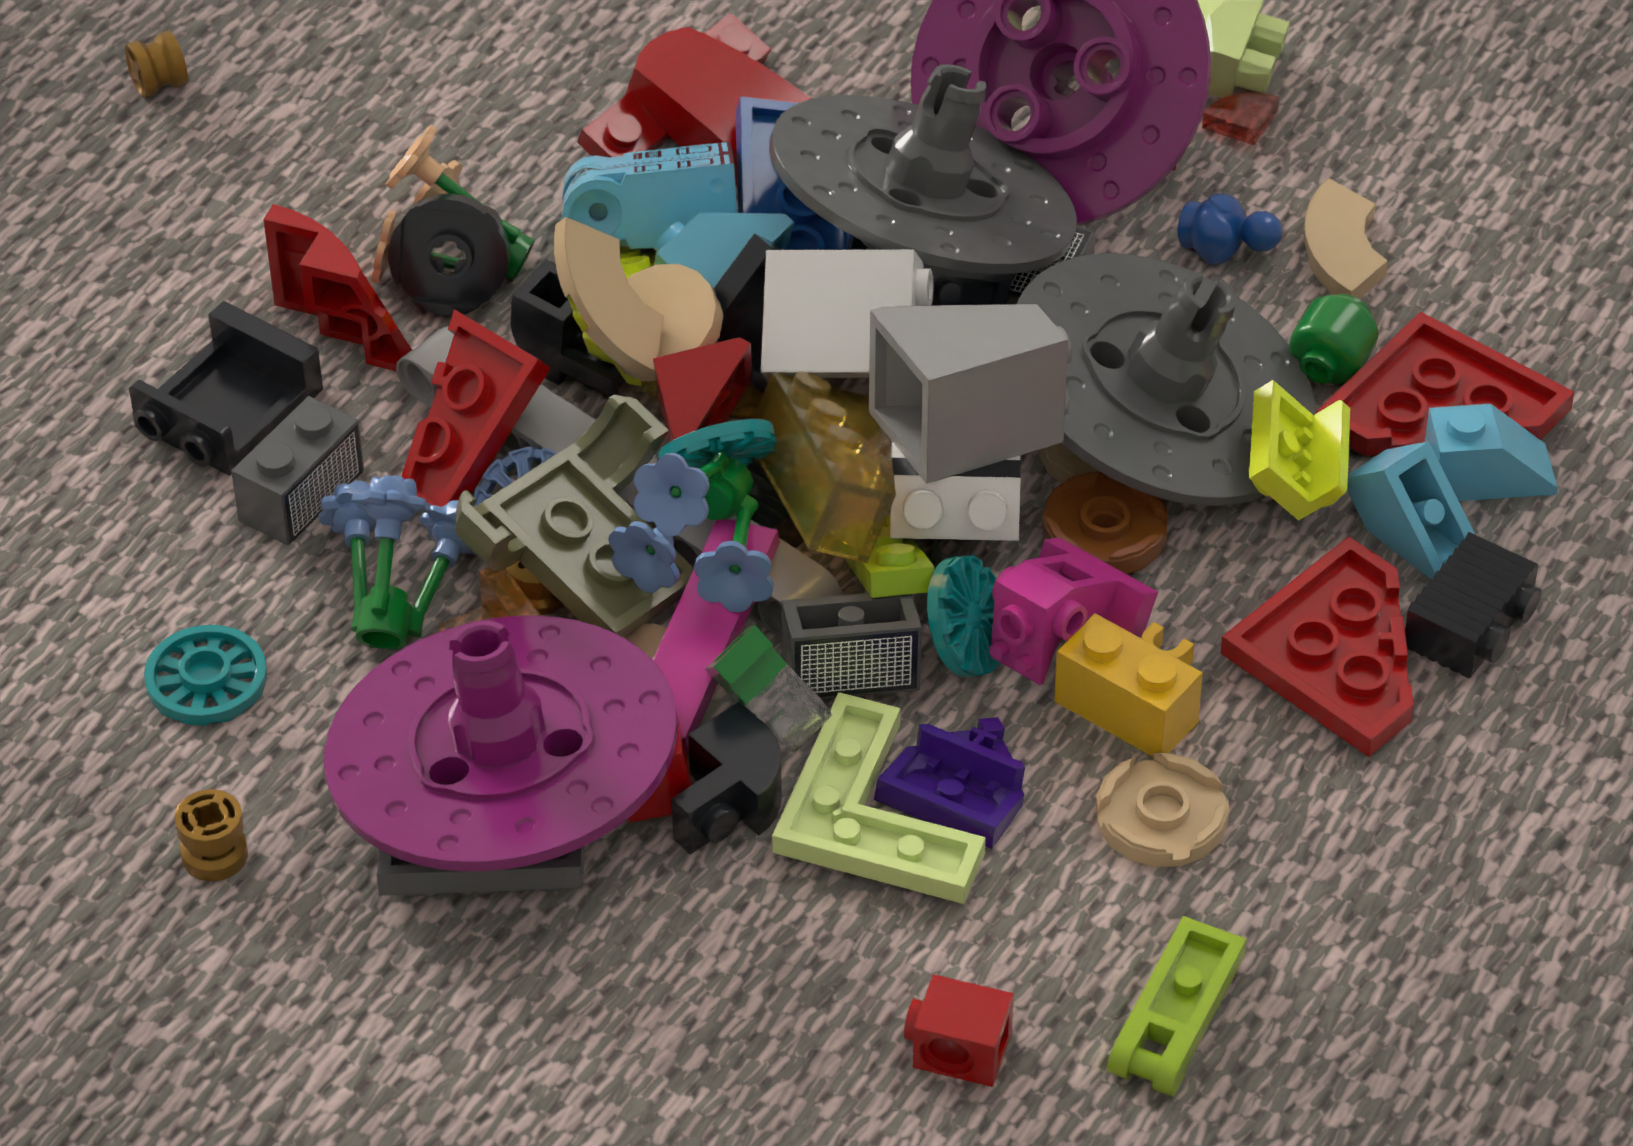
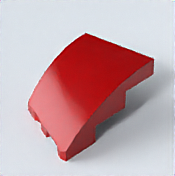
[263,204,412,372]

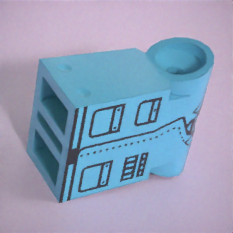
[562,142,737,249]

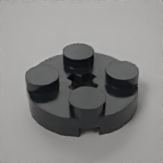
[388,194,511,316]

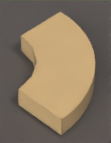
[1303,178,1388,299]
[554,217,664,378]

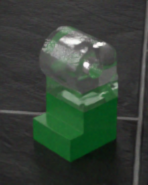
[705,625,832,753]

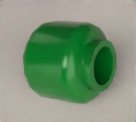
[1289,294,1379,385]

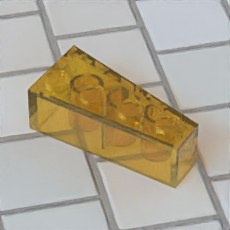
[754,372,896,563]

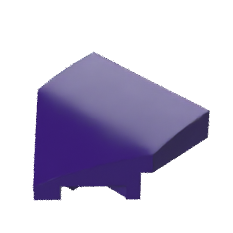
[874,717,1025,849]

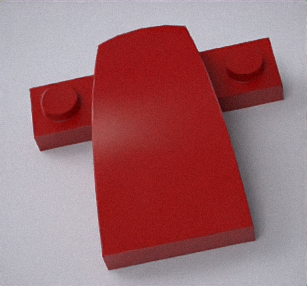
[577,12,812,187]

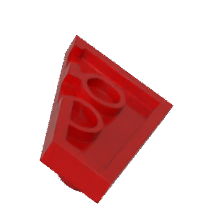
[401,309,551,507]

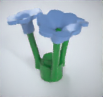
[608,451,774,613]

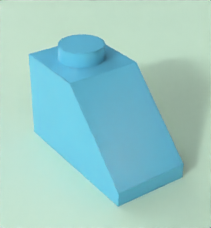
[654,213,794,288]
[1425,404,1558,501]
[1347,441,1475,579]

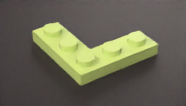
[772,692,985,904]

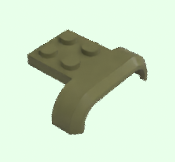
[455,395,694,638]

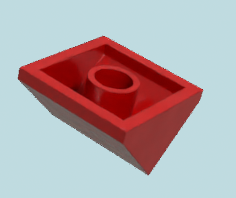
[653,337,752,442]

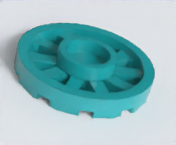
[657,419,778,469]
[927,555,1000,678]
[144,625,267,726]

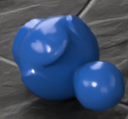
[1177,193,1283,266]

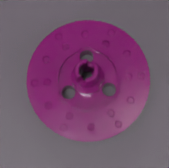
[910,0,1211,225]
[324,616,678,871]

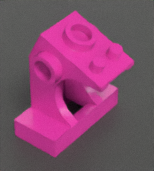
[989,537,1158,685]

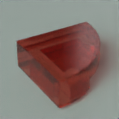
[1202,92,1279,145]

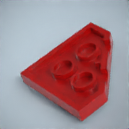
[1316,311,1574,456]
[1220,536,1414,757]

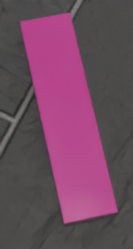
[653,519,780,751]

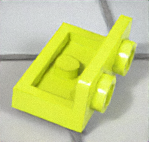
[1249,380,1350,521]

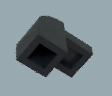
[510,259,625,397]
[671,701,782,855]

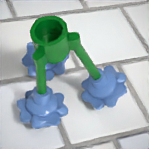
[318,475,477,650]

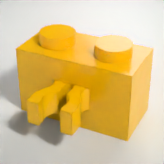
[1054,613,1203,757]

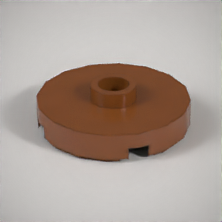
[1042,472,1167,574]

